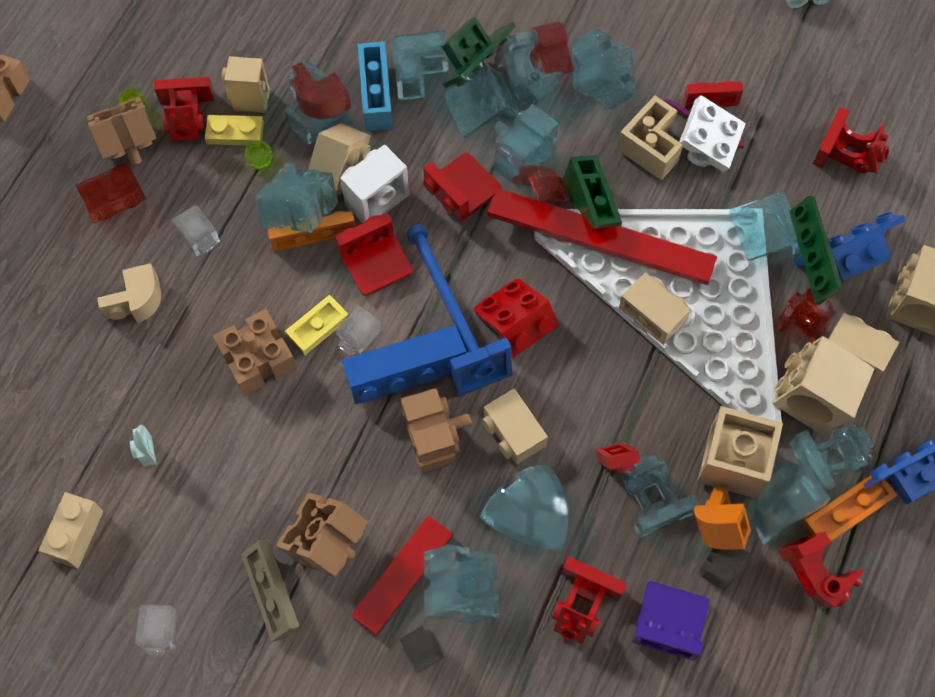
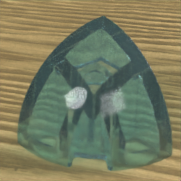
[754,461,831,545]
[480,464,568,550]

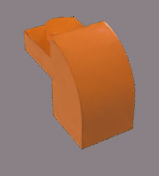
[694,486,751,550]

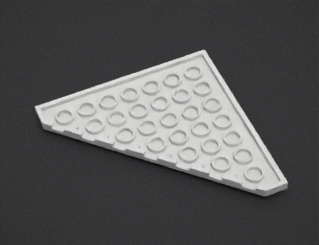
[534,209,782,423]

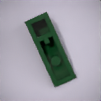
[563,155,622,229]

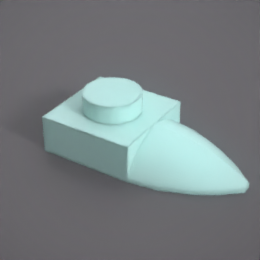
[130,425,156,467]

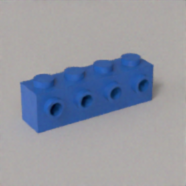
[342,325,467,405]

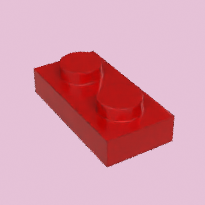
[683,80,743,109]
[595,443,641,473]

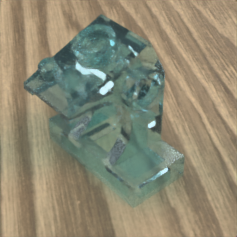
[495,30,562,105]
[790,423,874,498]
[623,455,699,538]

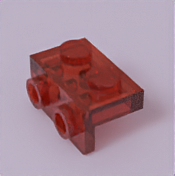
[76,162,146,223]
[512,164,568,205]
[777,287,837,342]

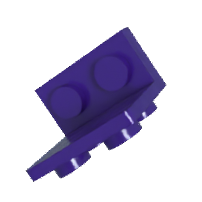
[632,581,710,661]

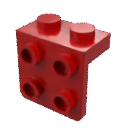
[423,152,501,223]
[335,213,413,296]
[474,279,559,359]

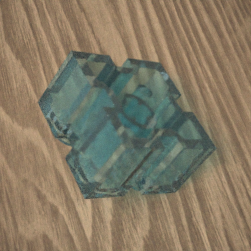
[572,28,636,109]
[494,104,559,189]
[254,162,338,233]
[424,544,499,624]

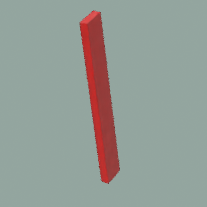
[487,188,717,286]

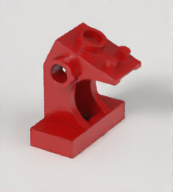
[154,77,214,141]
[812,107,889,173]
[777,532,864,608]
[551,556,627,644]

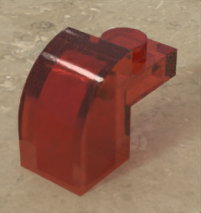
[530,21,574,79]
[291,62,351,119]

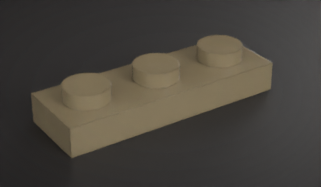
[241,539,300,642]

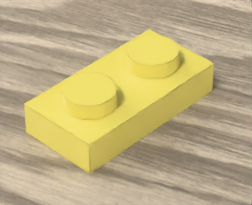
[205,115,264,146]
[285,295,350,355]

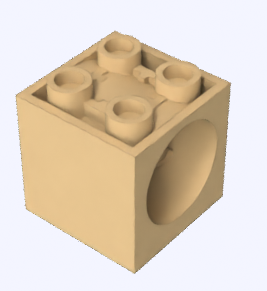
[889,245,935,336]
[772,336,875,435]
[697,406,783,499]

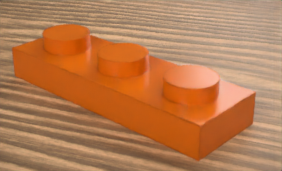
[268,211,356,252]
[803,475,898,542]

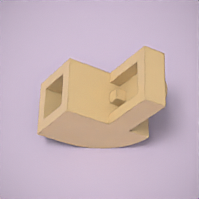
[97,263,161,323]

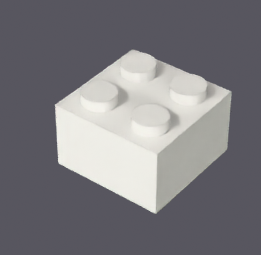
[340,144,410,223]

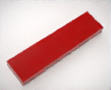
[351,515,453,636]

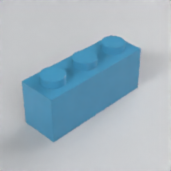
[358,41,393,132]

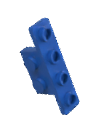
[794,212,906,281]
[863,440,935,505]

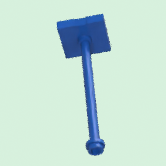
[407,224,513,397]

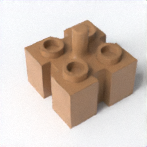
[0,54,30,122]
[87,97,157,165]
[213,309,297,397]
[401,388,471,474]
[276,493,368,577]

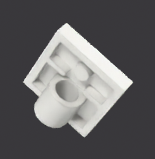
[679,95,746,172]

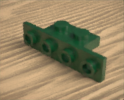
[441,17,516,88]
[789,195,842,305]

